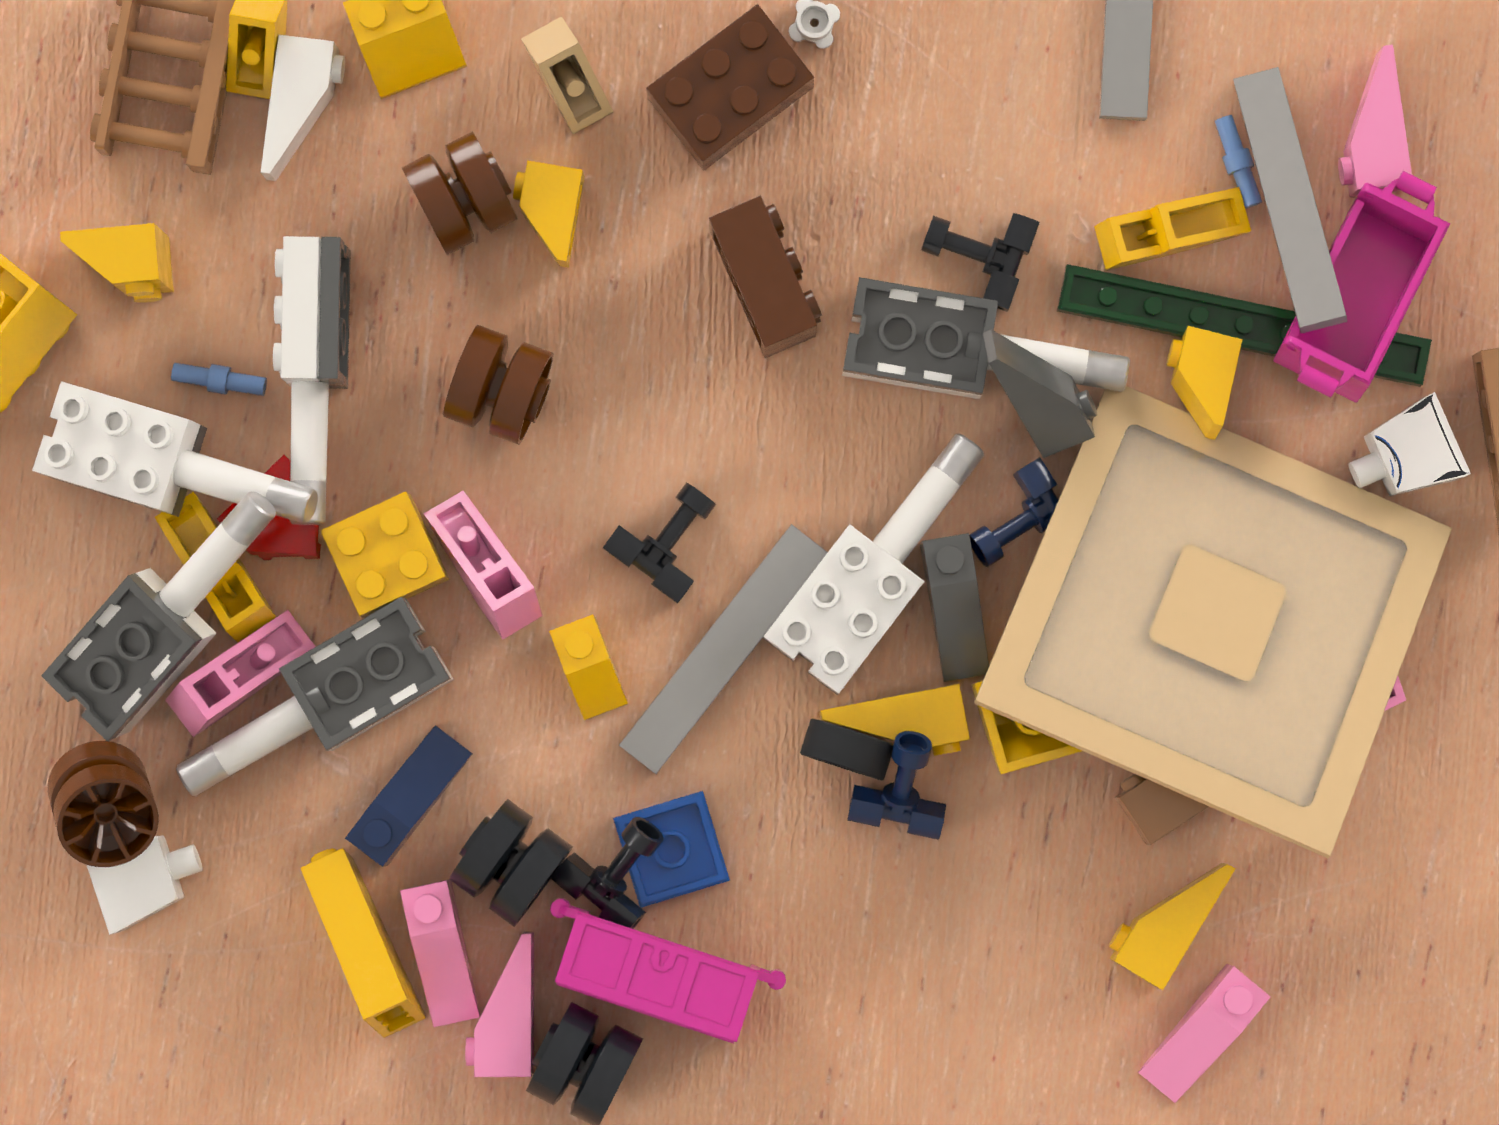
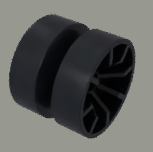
[449,799,573,927]
[526,1002,643,1125]

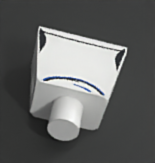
[1348,392,1471,496]

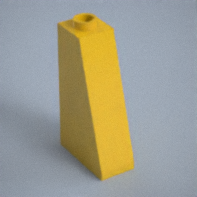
[300,848,426,1038]

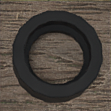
[800,718,894,780]

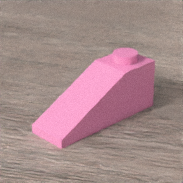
[1338,45,1412,197]
[424,491,542,640]
[165,610,316,737]
[400,880,480,1027]
[465,932,534,1077]
[1138,964,1270,1103]

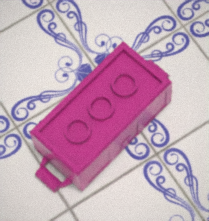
[1273,171,1450,403]
[550,898,786,1044]

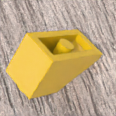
[226,0,288,99]
[513,160,585,268]
[1166,326,1243,440]
[549,614,628,720]

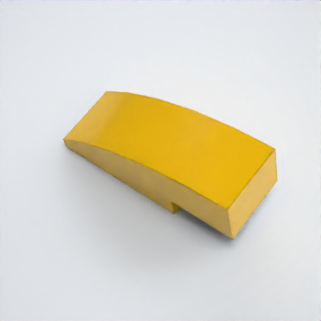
[1094,187,1251,271]
[154,492,276,643]

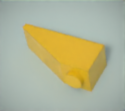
[820,684,970,756]
[1108,863,1236,990]

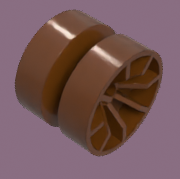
[402,131,518,255]
[443,325,554,445]
[48,741,159,867]

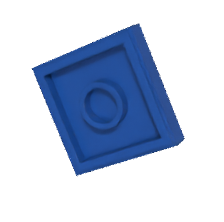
[613,791,730,908]

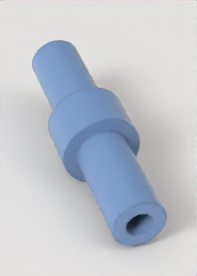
[1215,115,1262,209]
[171,363,267,396]

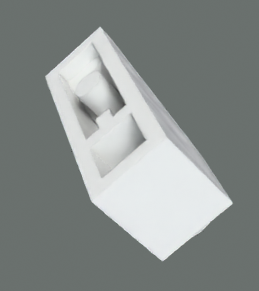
[261,35,345,181]

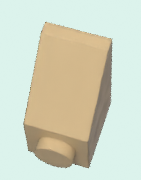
[521,16,613,134]

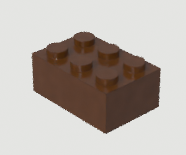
[646,4,814,171]
[709,195,822,358]

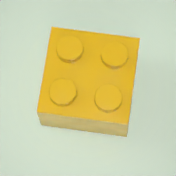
[320,491,450,618]

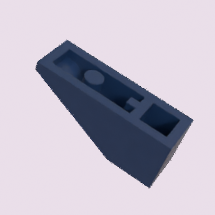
[345,725,473,867]

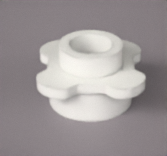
[789,0,840,49]

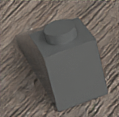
[983,329,1097,458]
[920,533,989,682]

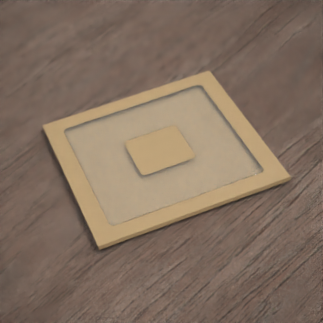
[974,386,1452,858]

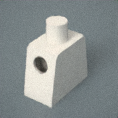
[87,835,203,935]

